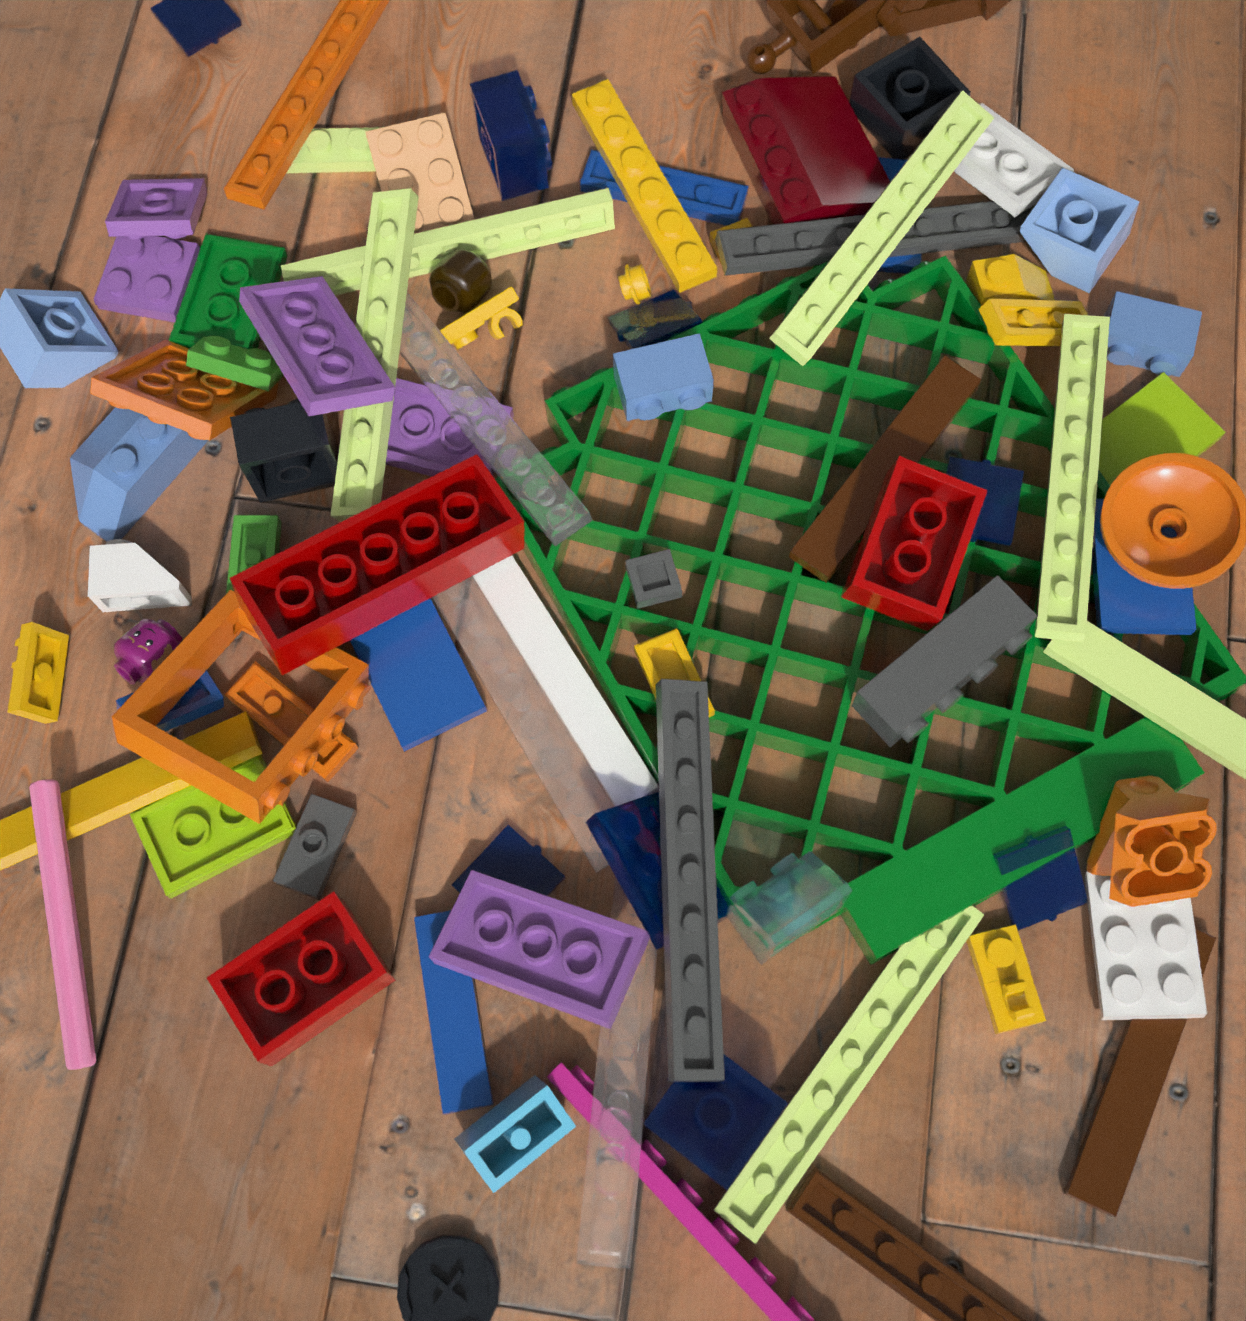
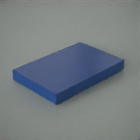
[1092,499,1196,635]
[350,598,487,752]

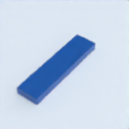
[580,149,749,226]
[414,910,494,1115]

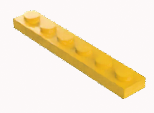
[572,79,717,293]

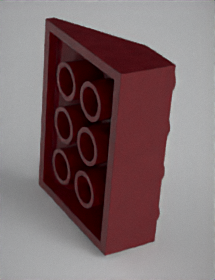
[722,76,890,225]

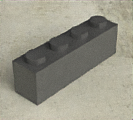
[852,575,1038,747]

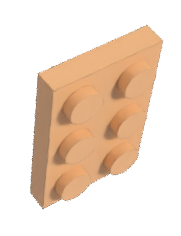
[365,113,474,234]

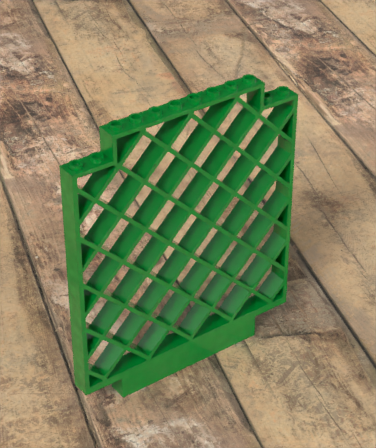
[495,255,1246,966]

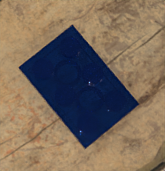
[585,792,733,950]

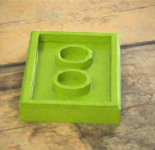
[1098,372,1226,486]
[130,754,297,899]

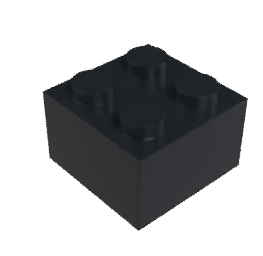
[849,36,971,159]
[230,399,339,503]

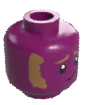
[114,619,183,685]

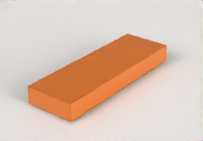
[224,661,358,782]

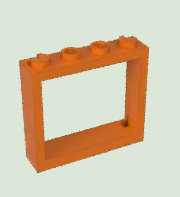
[112,590,371,824]

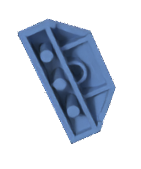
[70,407,208,542]

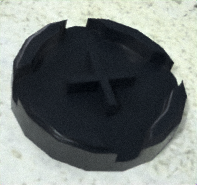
[397,1235,501,1321]

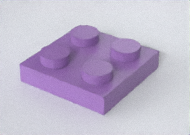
[105,178,207,239]
[93,236,200,322]

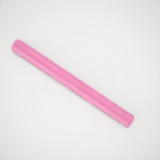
[29,779,96,1070]

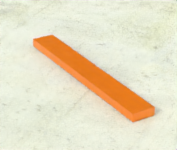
[224,0,390,209]

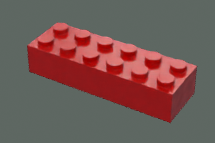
[230,454,525,676]

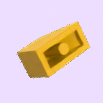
[965,254,1055,306]

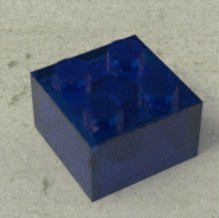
[470,70,553,201]
[643,1053,788,1190]

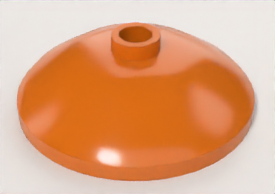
[1100,453,1246,589]

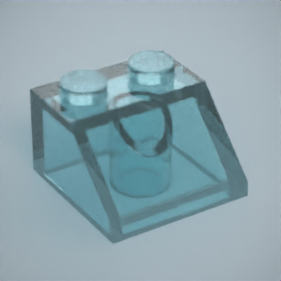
[726,851,853,965]

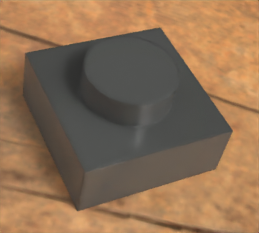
[625,549,682,609]

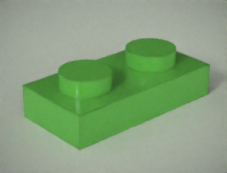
[186,336,283,391]
[226,515,282,594]

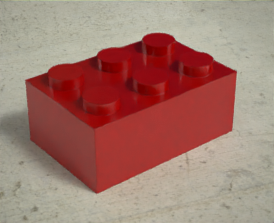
[841,456,988,631]
[206,891,396,1067]

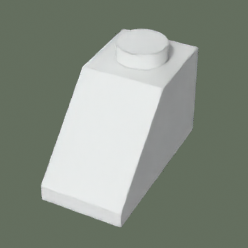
[88,539,192,612]

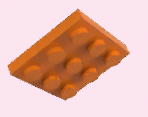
[90,339,278,441]

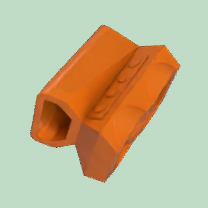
[1086,776,1217,907]

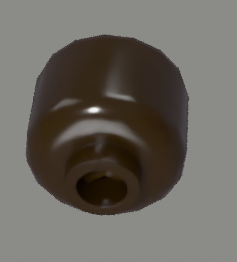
[429,249,492,313]

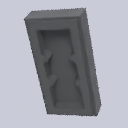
[273,794,357,900]

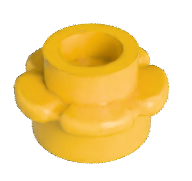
[619,264,652,305]

